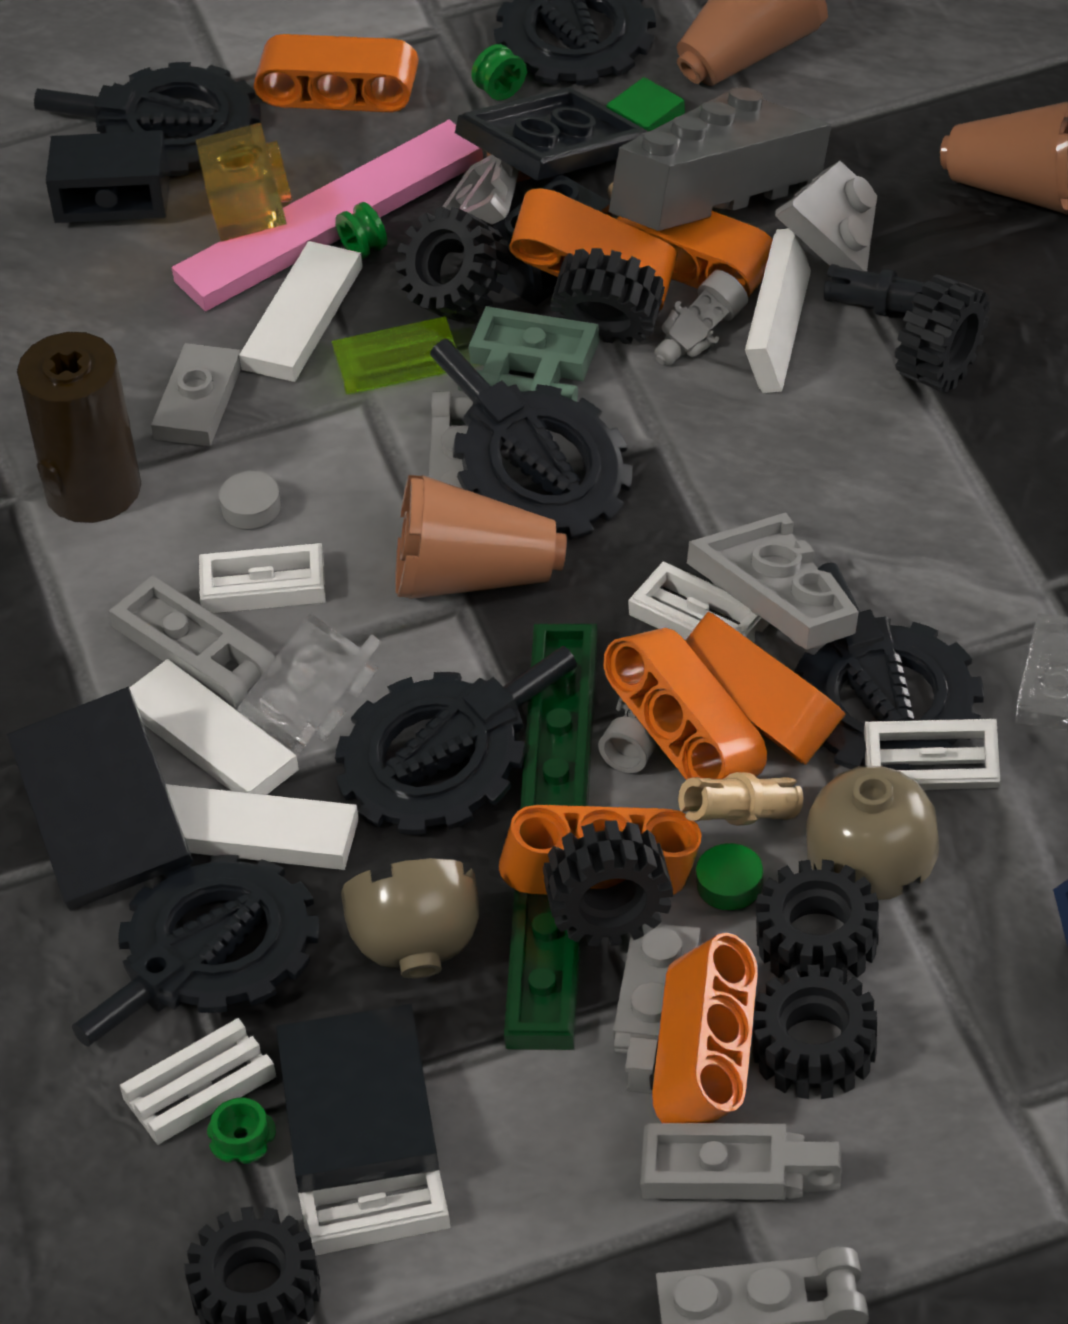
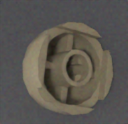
[806,766,939,900]
[341,858,479,979]

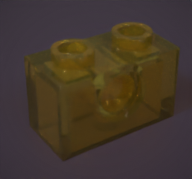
[196,123,293,242]

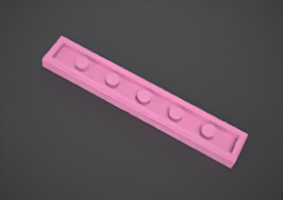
[172,119,483,312]

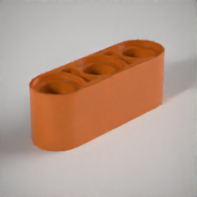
[254,34,419,112]
[509,188,678,311]
[616,211,773,297]
[685,611,846,765]
[603,627,767,780]
[499,805,702,895]
[652,933,758,1123]

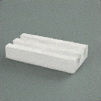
[199,543,326,613]
[628,561,769,642]
[864,719,1000,790]
[120,1018,276,1145]
[297,1170,451,1256]

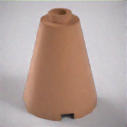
[677,0,828,86]
[940,102,1068,215]
[395,475,567,599]

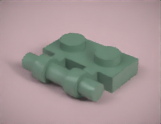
[458,306,600,402]

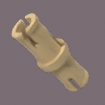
[678,772,804,826]

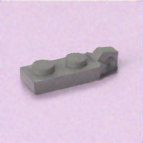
[613,924,701,1094]
[640,1123,841,1200]

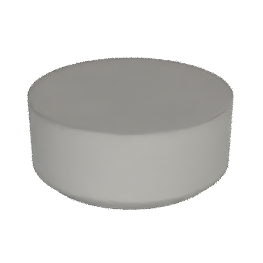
[219,471,282,529]

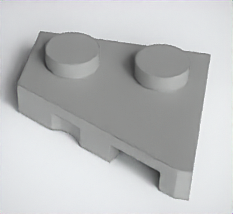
[442,155,519,246]
[775,161,877,271]

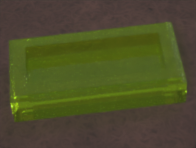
[332,316,456,395]

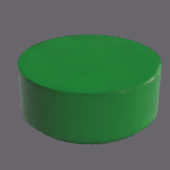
[696,843,763,910]

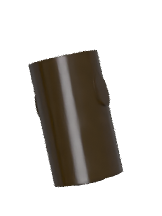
[17,332,141,523]

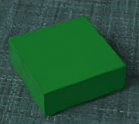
[606,77,685,132]

